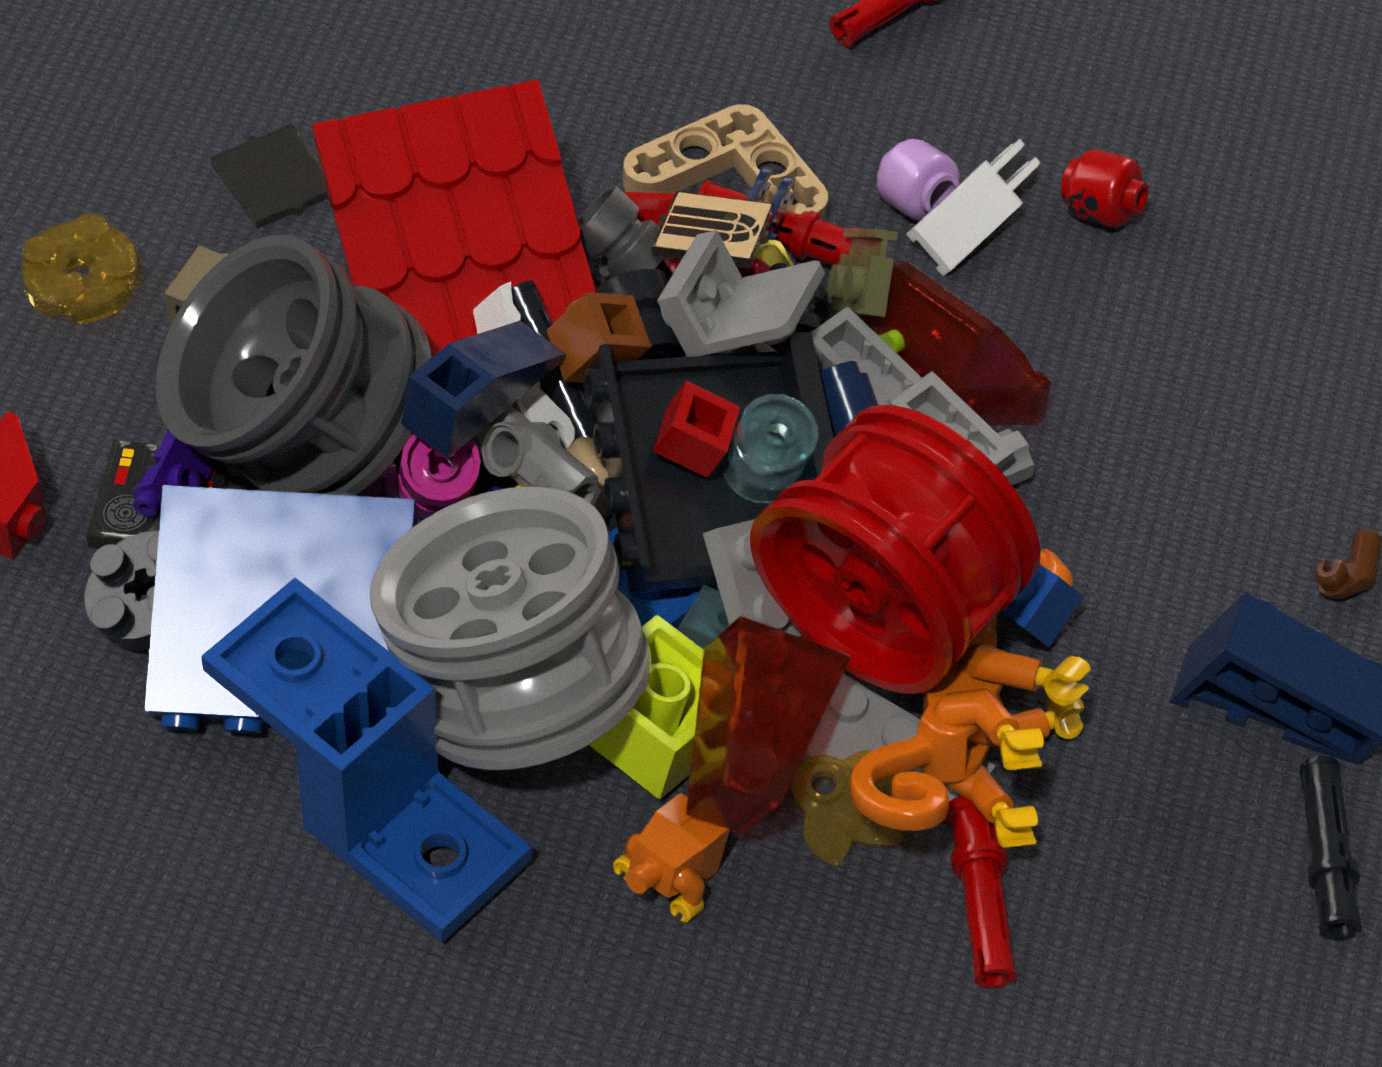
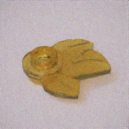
[792,750,909,867]

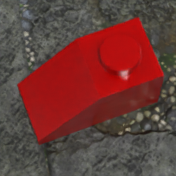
[0,411,46,560]

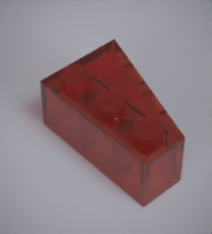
[686,616,851,834]

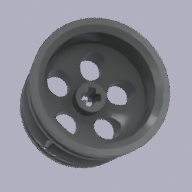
[156,235,431,495]

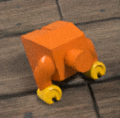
[613,792,730,923]

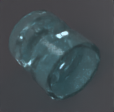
[722,394,818,503]

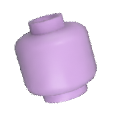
[877,139,960,221]

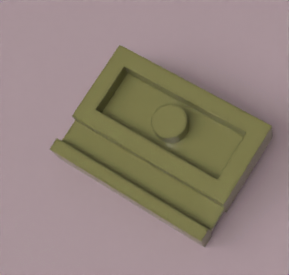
[828,228,898,317]

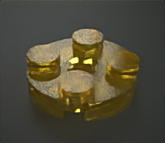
[21,214,139,323]

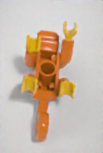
[850,614,1091,847]

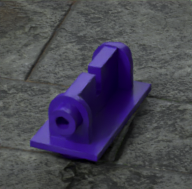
[132,428,216,517]

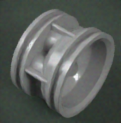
[370,487,651,770]

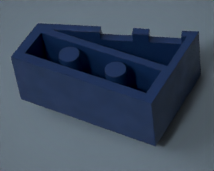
[1169,592,1382,765]

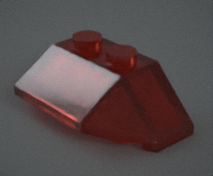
[863,259,1051,425]

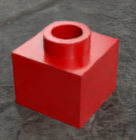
[653,381,740,477]

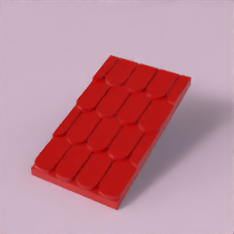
[312,79,598,476]

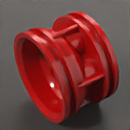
[750,405,1041,694]

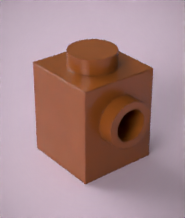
[546,292,652,383]

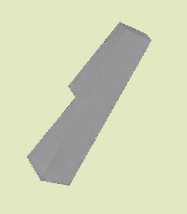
[811,306,1015,469]

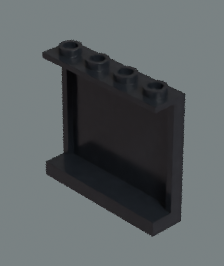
[583,332,834,592]

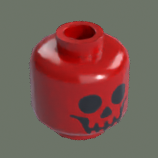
[1061,149,1149,229]

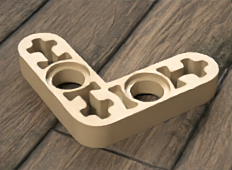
[623,104,828,230]

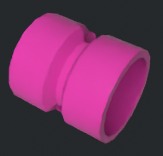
[397,434,481,519]

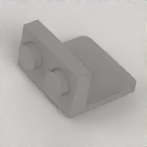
[657,230,825,357]

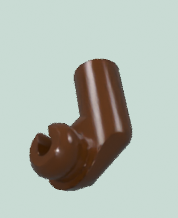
[1315,530,1382,600]

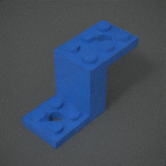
[201,577,532,943]

